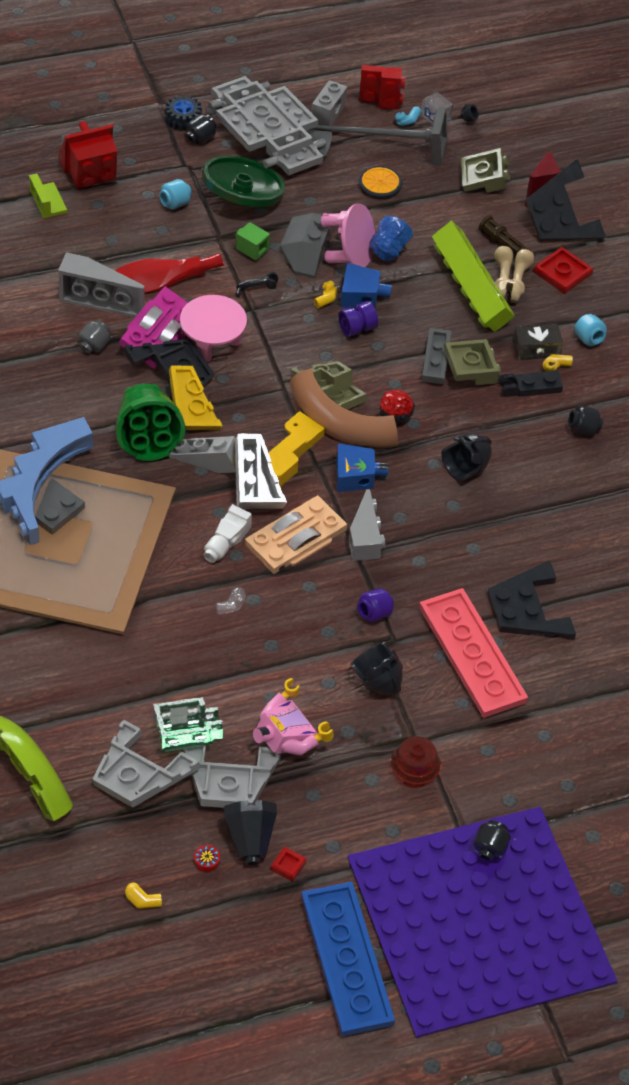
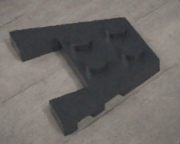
[525,159,606,240]
[123,339,214,402]
[487,561,576,640]

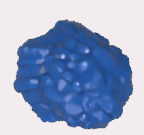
[370,215,413,262]

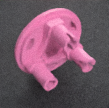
[321,204,375,267]
[180,295,247,362]

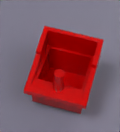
[58,121,118,188]

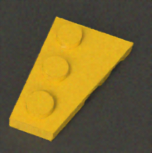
[169,366,223,430]

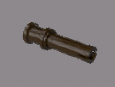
[478,215,535,257]

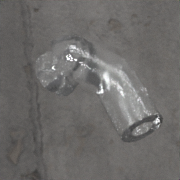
[215,587,246,614]

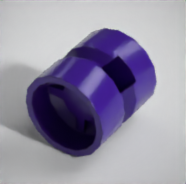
[338,301,378,337]

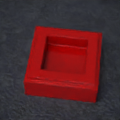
[271,847,307,882]

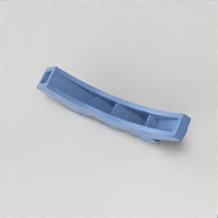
[0,417,93,545]

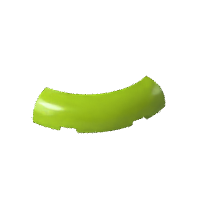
[0,716,73,821]

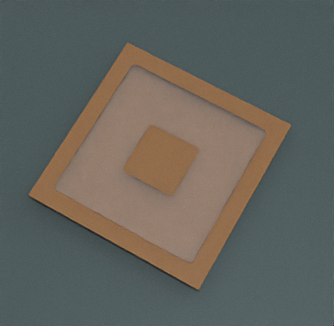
[0,449,176,635]

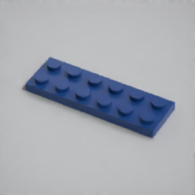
[301,882,395,1037]

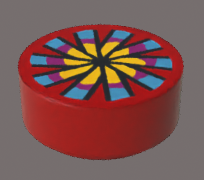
[194,845,220,872]

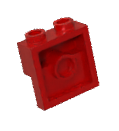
[359,65,406,110]

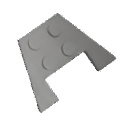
[93,720,200,808]
[183,741,281,808]

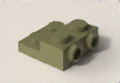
[461,148,511,193]
[444,339,501,385]

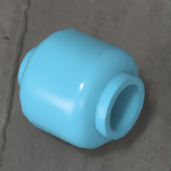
[159,179,192,210]
[574,314,607,346]

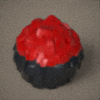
[379,390,415,425]

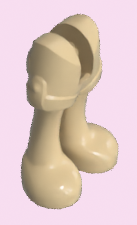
[494,246,534,303]

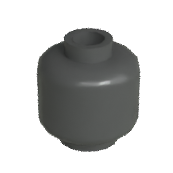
[78,320,111,354]

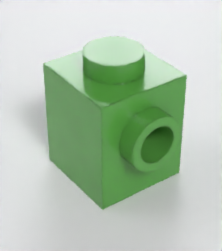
[236,222,270,260]

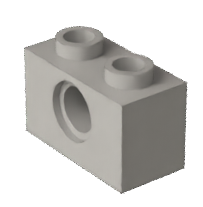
[311,80,347,126]

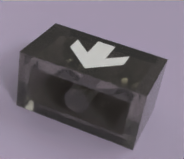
[512,323,563,361]

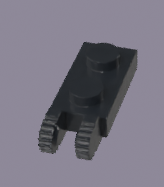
[498,370,563,397]

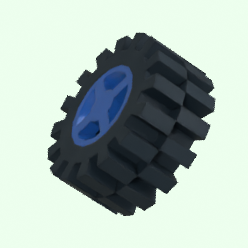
[165,95,202,131]

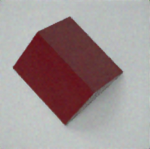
[525,152,561,208]

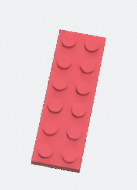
[419,588,528,718]

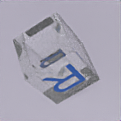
[421,92,453,125]

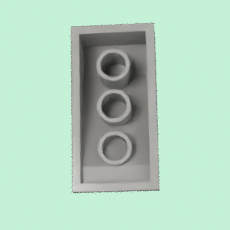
[58,252,144,318]

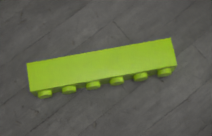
[432,220,515,332]

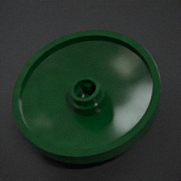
[202,156,285,207]

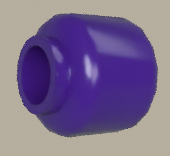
[357,588,394,623]

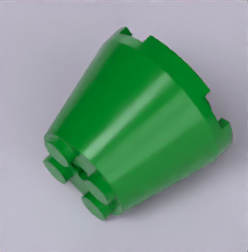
[115,384,185,461]

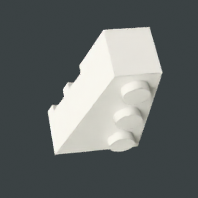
[235,434,287,509]

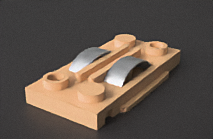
[244,495,347,574]

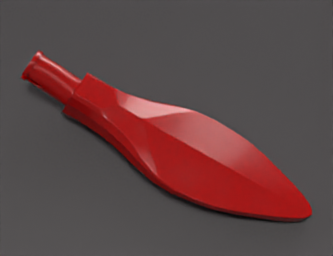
[114,253,224,294]

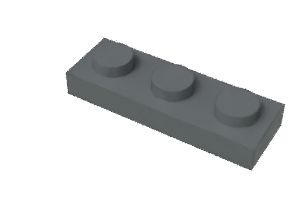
[422,328,451,385]

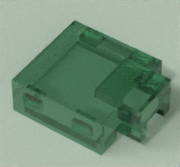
[153,697,223,752]

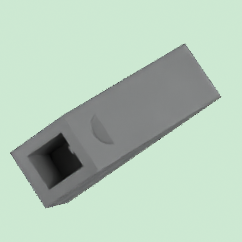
[169,436,236,473]
[349,489,385,561]

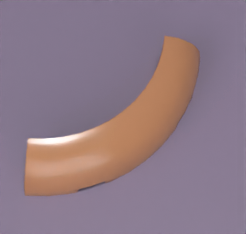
[290,368,398,449]

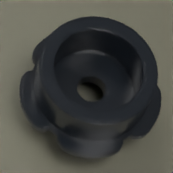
[461,104,479,124]

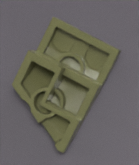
[291,361,367,410]

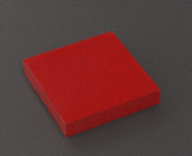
[533,247,594,294]

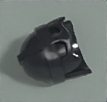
[441,433,492,482]
[350,642,403,695]

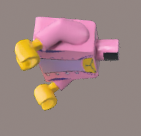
[253,678,334,756]

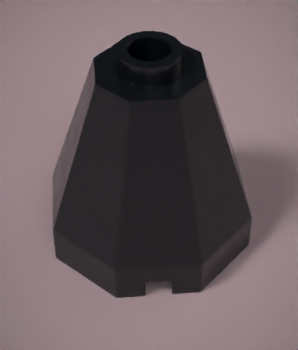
[224,800,277,865]

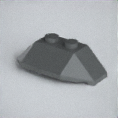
[280,213,336,279]

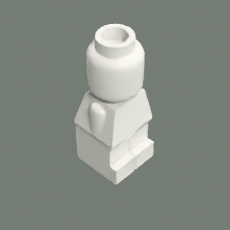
[203,504,252,563]

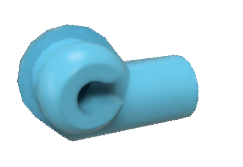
[395,107,422,126]

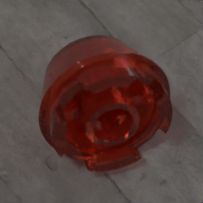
[391,736,441,788]

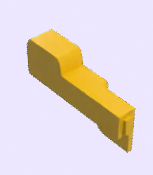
[268,411,325,487]

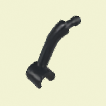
[236,272,278,297]

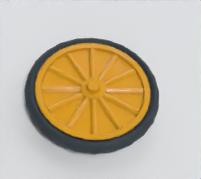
[359,166,402,198]

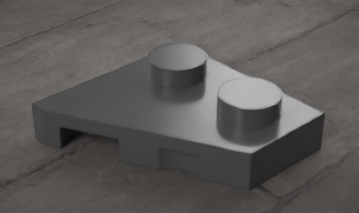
[35,479,85,535]

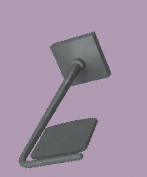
[306,106,448,165]

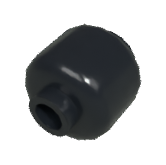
[186,114,217,145]
[568,406,603,437]
[473,820,511,861]

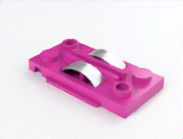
[119,286,188,369]

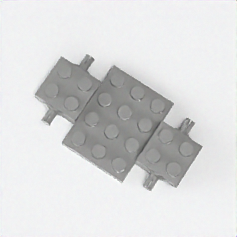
[208,76,326,175]

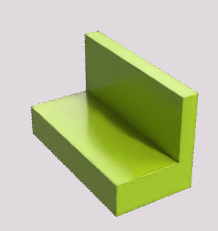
[29,174,67,218]

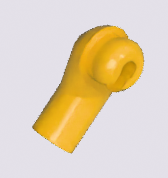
[313,281,337,309]
[543,354,573,371]
[125,883,162,909]

